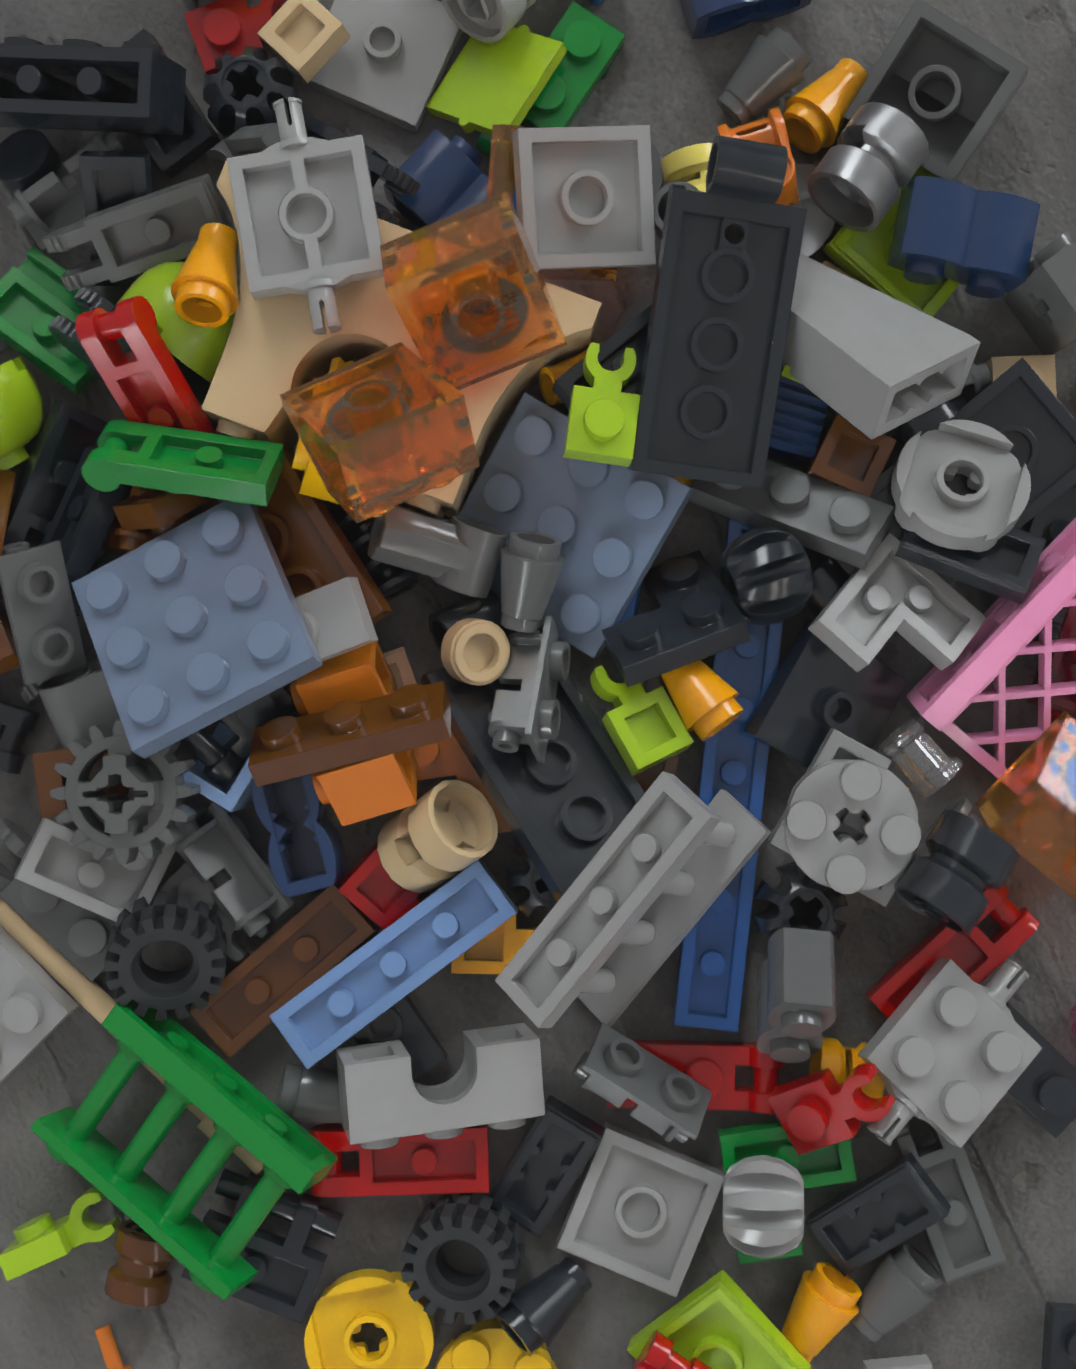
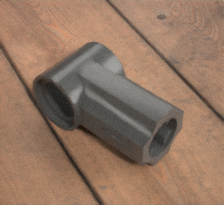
[367,501,508,598]

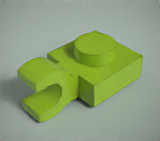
[0,1187,121,1281]

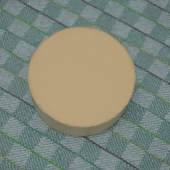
[441,618,510,686]

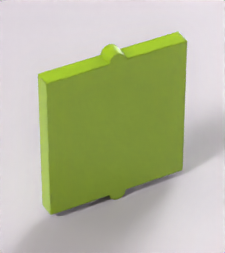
[426,24,567,142]

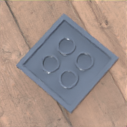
[458,392,695,658]
[72,500,323,759]

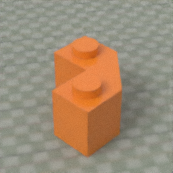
[290,641,417,827]

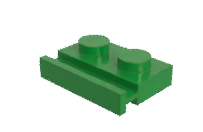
[0,247,95,395]

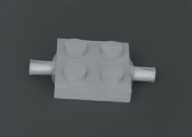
[227,97,388,335]
[858,957,1042,1148]

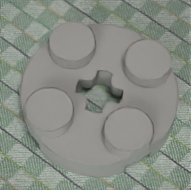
[891,420,1031,552]
[784,759,921,894]

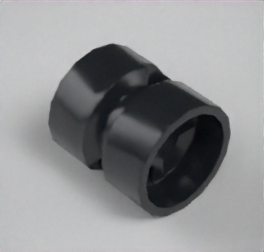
[894,809,1020,936]

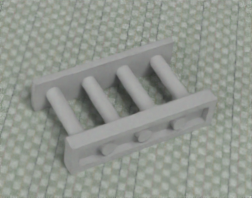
[495,771,771,1028]

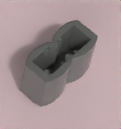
[757,927,836,1063]

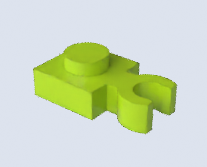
[563,342,640,467]
[590,665,694,776]

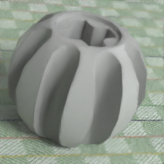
[723,1155,804,1259]

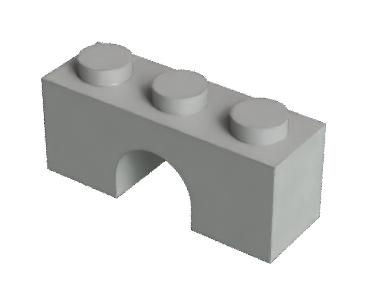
[336,1023,545,1149]

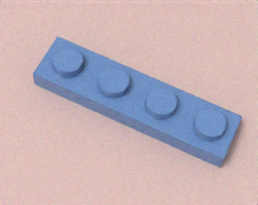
[269,859,519,1069]

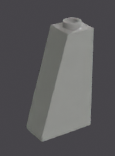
[782,254,981,440]

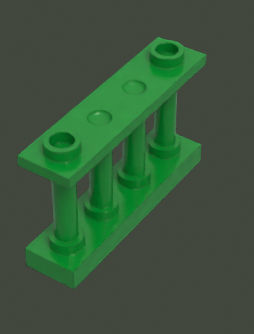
[30,999,338,1301]

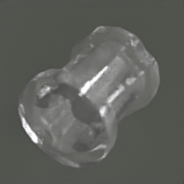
[876,715,963,800]

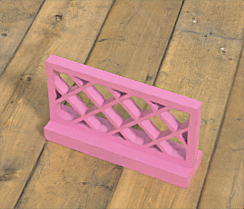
[906,517,1076,801]

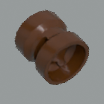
[104,1219,175,1307]

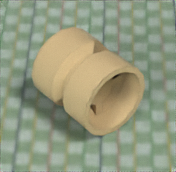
[377,780,498,893]

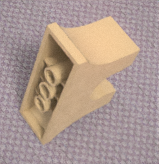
[201,161,602,519]

